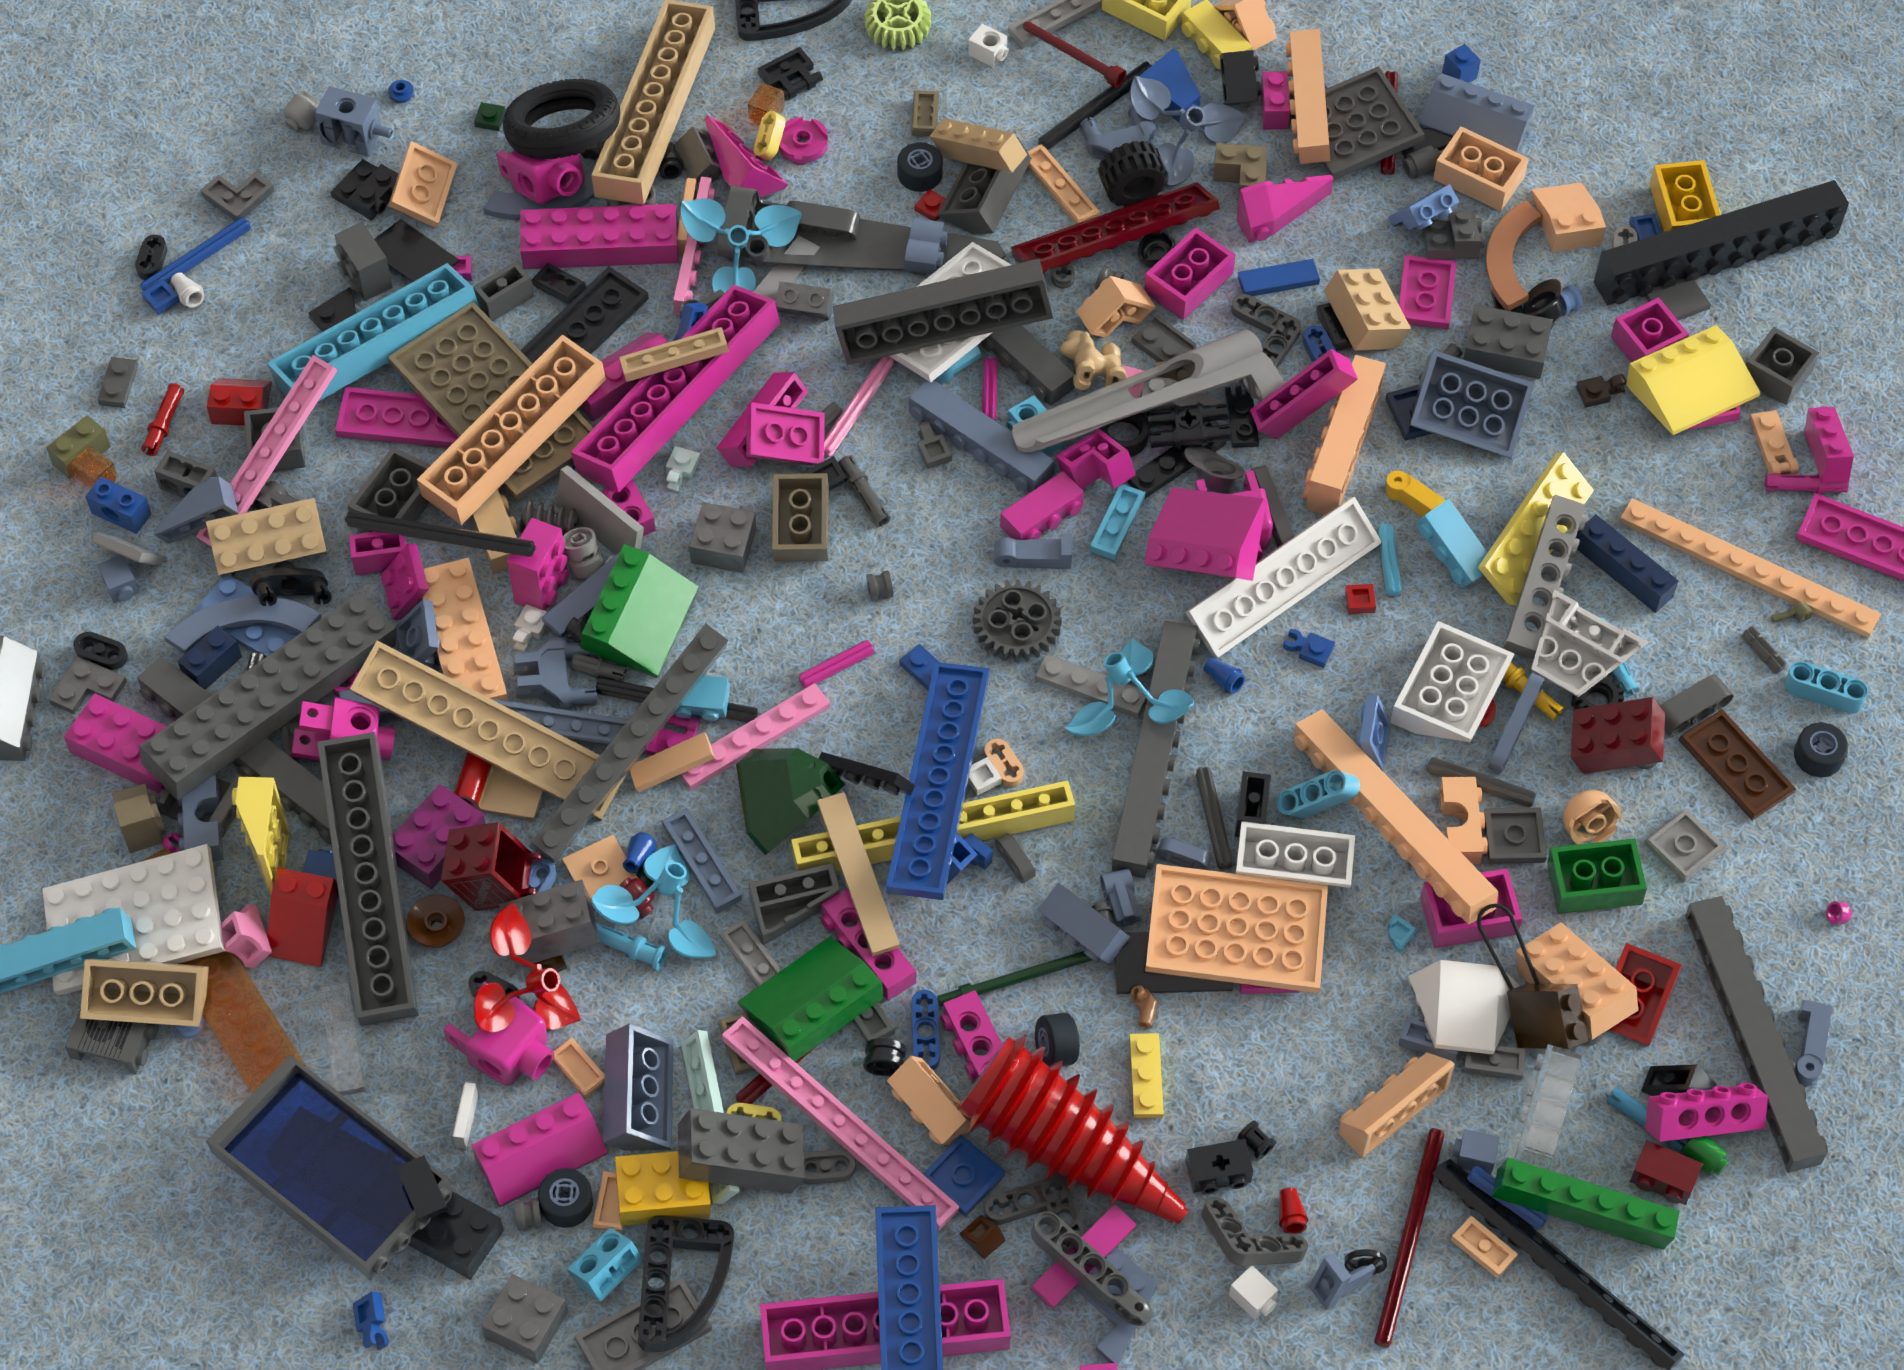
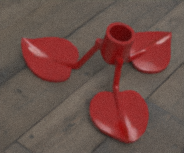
[473,903,581,1032]

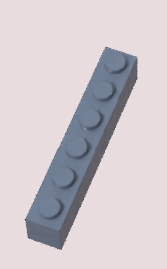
[909,380,1055,493]

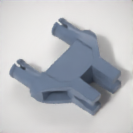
[1080,107,1156,160]
[513,637,597,710]

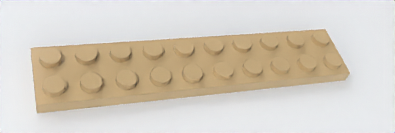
[350,641,627,821]

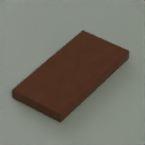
[1678,709,1796,821]

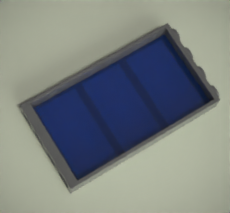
[207,1055,453,1280]

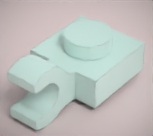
[666,446,700,492]

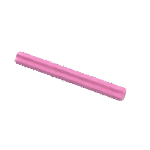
[824,356,895,457]

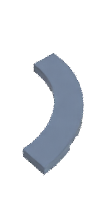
[483,158,598,220]
[164,596,322,654]

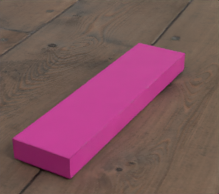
[1031,1204,1137,1309]

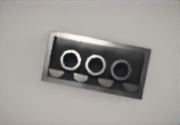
[1115,932,1233,994]

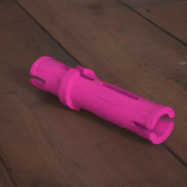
[1765,473,1849,494]

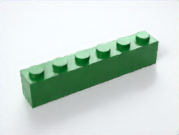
[1492,1157,1680,1250]

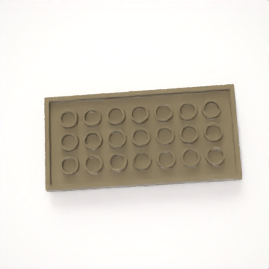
[388,301,593,501]

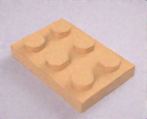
[388,141,458,228]

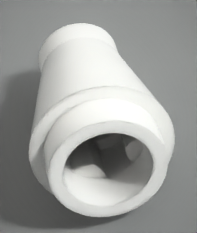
[171,273,204,308]

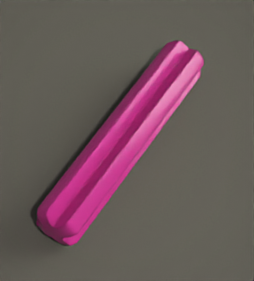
[982,357,998,421]
[798,640,874,688]

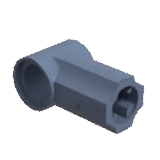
[1100,868,1141,927]

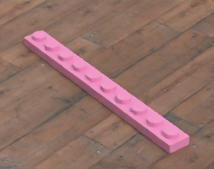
[721,1016,960,1231]

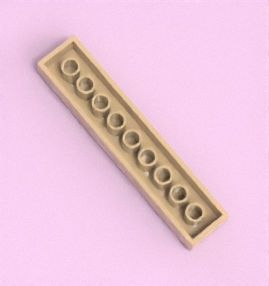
[591,0,715,205]

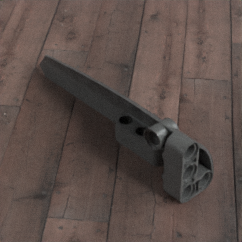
[717,185,1006,271]

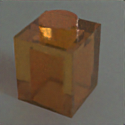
[748,82,785,125]
[71,446,118,488]

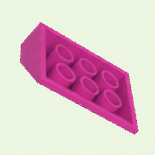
[1144,487,1266,581]

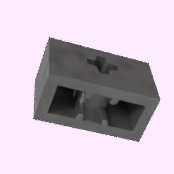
[776,281,834,319]

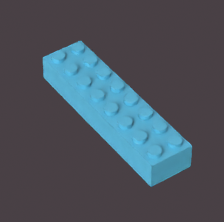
[267,263,480,401]

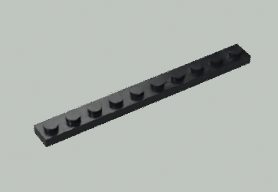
[1432,1159,1685,1370]

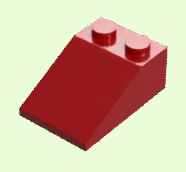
[267,868,339,967]
[1609,943,1682,1046]

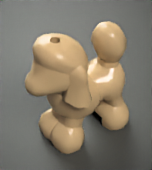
[1059,330,1127,391]

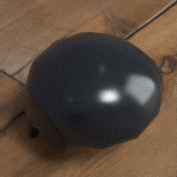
[1137,232,1176,268]

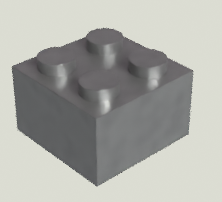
[689,502,757,573]
[481,1274,568,1364]

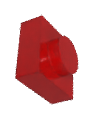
[914,189,946,221]
[1345,584,1376,614]

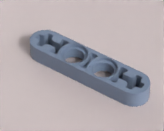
[1488,673,1545,773]

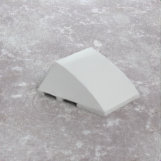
[1531,589,1648,697]
[1408,960,1520,1055]

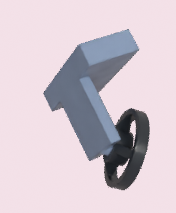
[1309,1249,1387,1310]

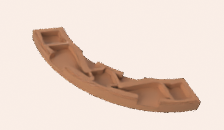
[1486,200,1542,311]

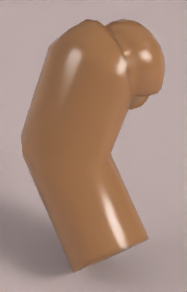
[1130,985,1158,1029]

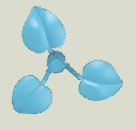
[681,198,802,293]
[1065,638,1194,736]
[591,844,716,959]

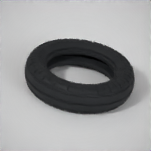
[503,79,620,159]

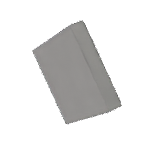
[92,532,165,566]
[1644,808,1726,883]

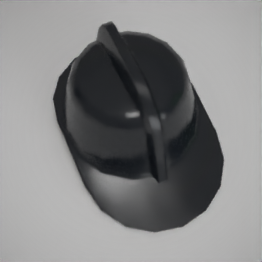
[1522,279,1563,330]

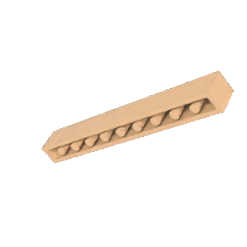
[1294,709,1498,925]

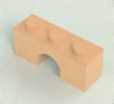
[1439,777,1487,864]

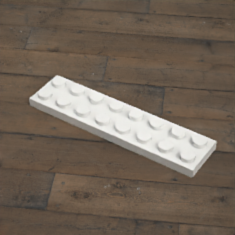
[1185,497,1382,658]

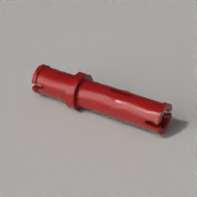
[141,383,185,456]

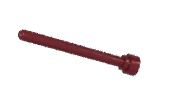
[1023,21,1127,88]

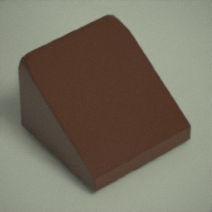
[959,1215,1005,1259]

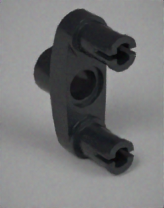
[250,561,332,606]

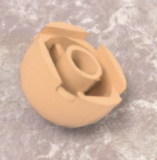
[1563,789,1622,845]

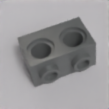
[154,450,217,498]

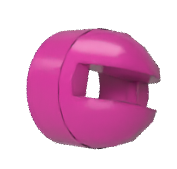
[162,832,183,855]
[1826,901,1852,925]

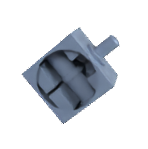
[315,86,393,157]

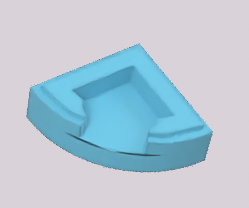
[1388,913,1418,953]

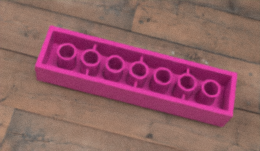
[760,1279,1011,1370]

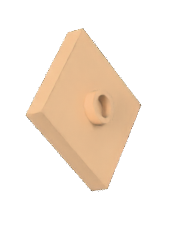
[562,835,638,899]

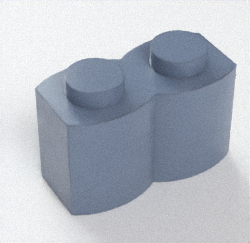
[904,218,948,274]

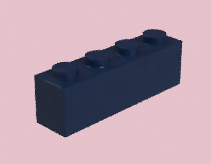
[1576,514,1679,613]

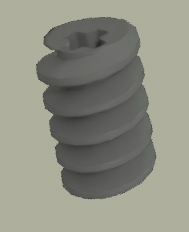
[519,500,580,536]

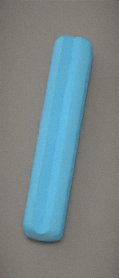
[1377,523,1402,596]

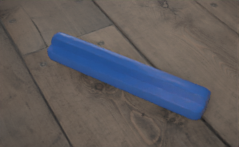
[1467,1166,1548,1229]

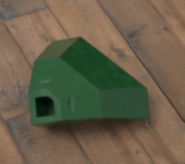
[736,748,845,855]

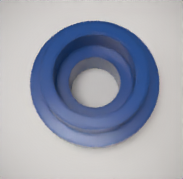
[388,80,414,103]

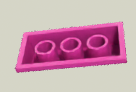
[579,332,669,422]
[472,1092,608,1207]

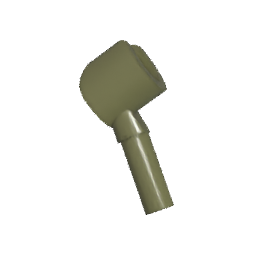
[1771,601,1812,622]

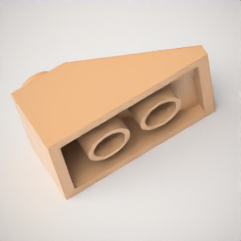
[1532,183,1606,252]

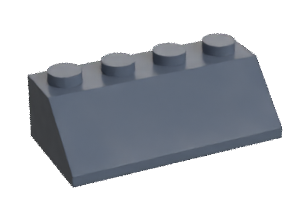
[1419,73,1535,152]
[603,1024,673,1150]

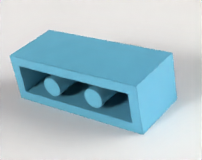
[1415,499,1488,588]

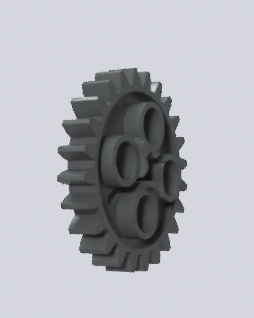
[973,579,1062,662]

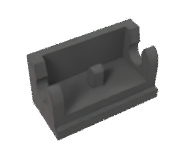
[674,127,722,183]

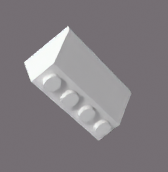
[1236,821,1355,888]

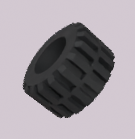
[1098,141,1169,207]

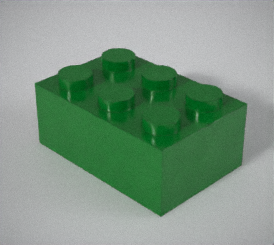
[1547,838,1647,914]

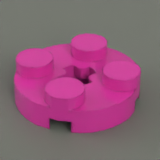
[779,117,828,165]

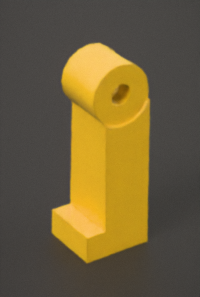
[1385,470,1456,517]

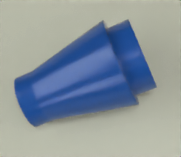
[1204,657,1245,694]
[623,832,656,873]

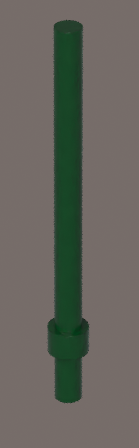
[937,951,1093,1007]

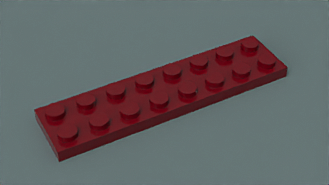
[1011,182,1220,273]

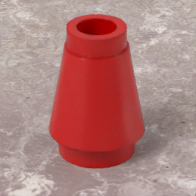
[1279,1188,1309,1234]

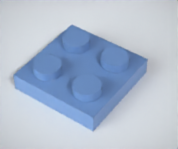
[1357,695,1391,771]

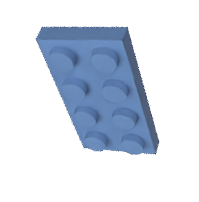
[192,574,299,658]

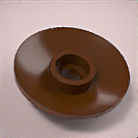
[407,895,465,948]

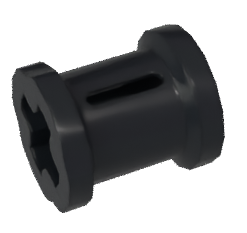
[1237,1120,1277,1160]

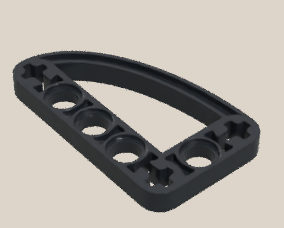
[735,0,852,41]
[637,1215,734,1353]

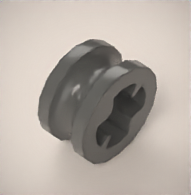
[1051,264,1075,289]

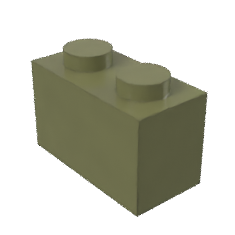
[46,415,111,479]

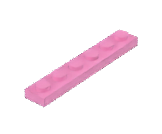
[673,177,716,315]
[679,683,830,791]

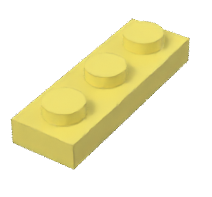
[1129,1033,1164,1119]

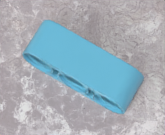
[1784,661,1869,714]
[1277,770,1360,819]

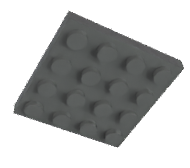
[1290,66,1425,180]

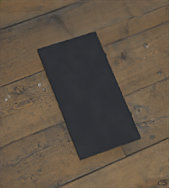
[374,219,460,282]

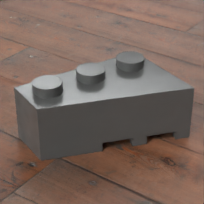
[749,863,840,945]

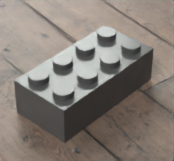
[678,1108,805,1194]

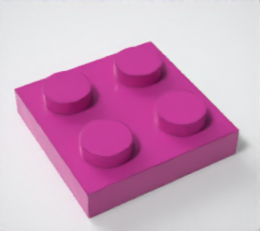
[381,543,429,620]

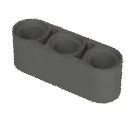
[1660,674,1734,737]

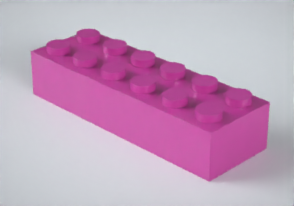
[520,204,678,269]

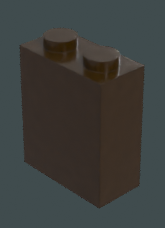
[1506,984,1589,1049]

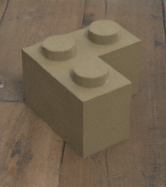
[1213,143,1267,201]
[112,784,166,853]

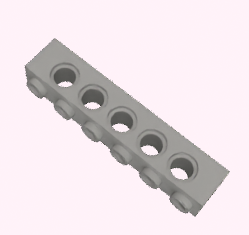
[1503,494,1588,659]

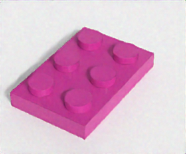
[1399,255,1457,330]
[746,402,825,466]

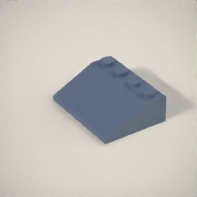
[1409,350,1534,459]

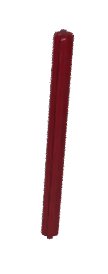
[1374,1128,1445,1348]

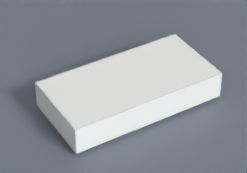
[452,1082,479,1149]

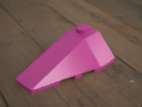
[704,115,788,198]
[1236,175,1333,243]

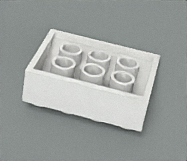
[1390,621,1514,742]

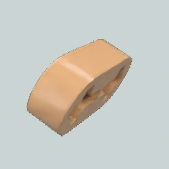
[984,739,1024,788]

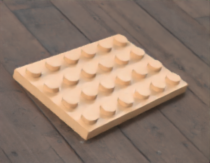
[1145,864,1328,993]

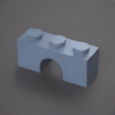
[178,774,224,861]

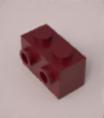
[1629,1140,1703,1205]

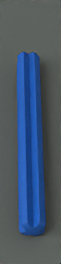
[140,217,251,291]

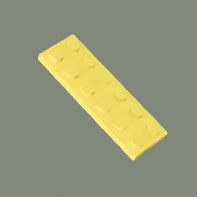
[1478,452,1594,605]

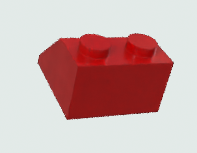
[207,378,272,426]

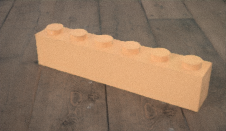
[1286,28,1331,164]

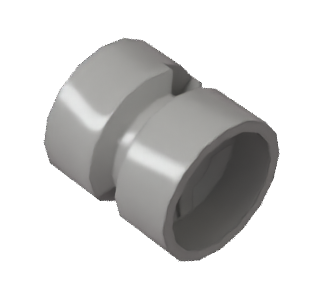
[563,527,605,579]

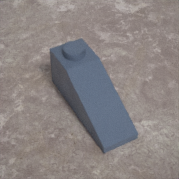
[153,476,238,544]

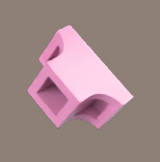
[221,904,272,969]

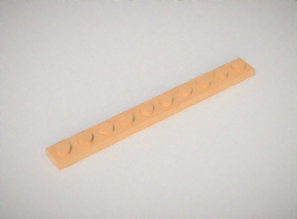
[1619,498,1881,638]

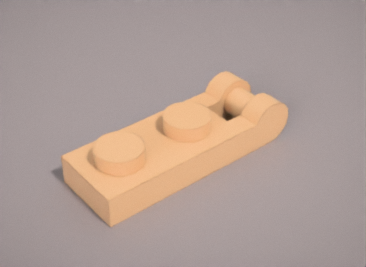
[1749,410,1799,475]

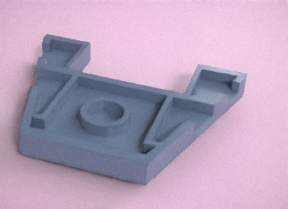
[1030,1247,1157,1366]

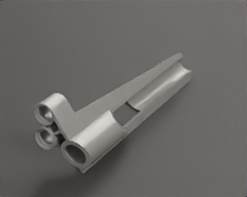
[1012,329,1284,453]

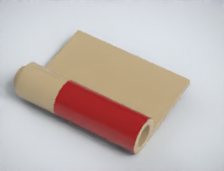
[453,752,544,821]

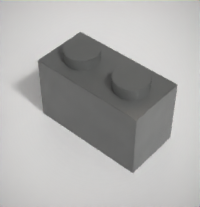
[473,261,533,321]

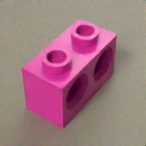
[602,479,656,536]

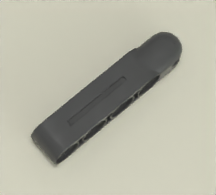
[1031,1212,1153,1326]

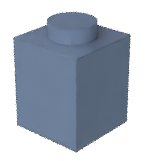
[97,555,139,603]
[1452,1129,1500,1175]

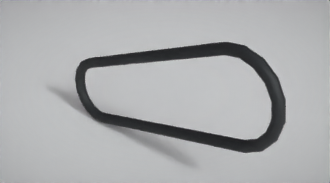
[1477,903,1540,990]

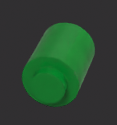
[1681,1136,1729,1176]

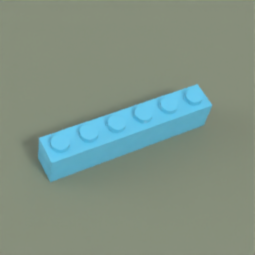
[0,907,136,994]

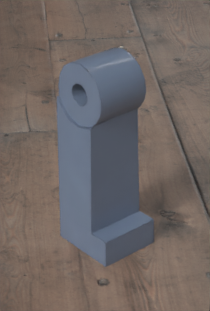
[994,534,1072,569]
[1795,1000,1833,1086]

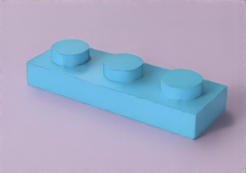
[1090,484,1145,561]

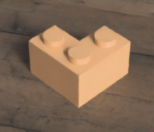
[1213,0,1277,51]
[1076,276,1156,338]

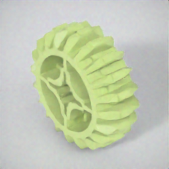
[864,0,931,51]

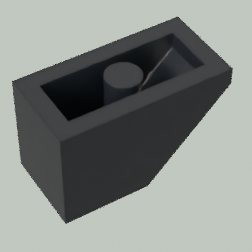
[1641,1064,1717,1096]

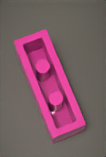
[1804,406,1854,483]
[1000,471,1084,540]

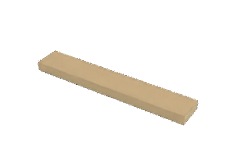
[817,792,900,957]

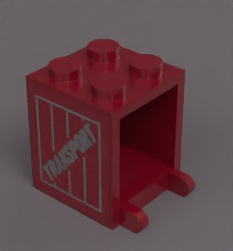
[441,822,543,911]

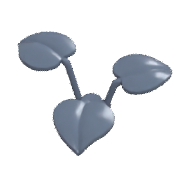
[1130,76,1246,186]

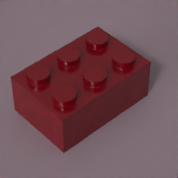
[1571,697,1665,774]

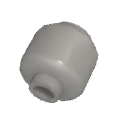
[283,93,320,131]

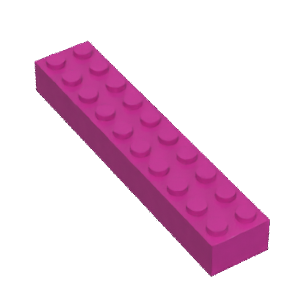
[571,284,780,492]

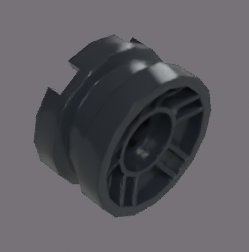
[863,1038,906,1077]

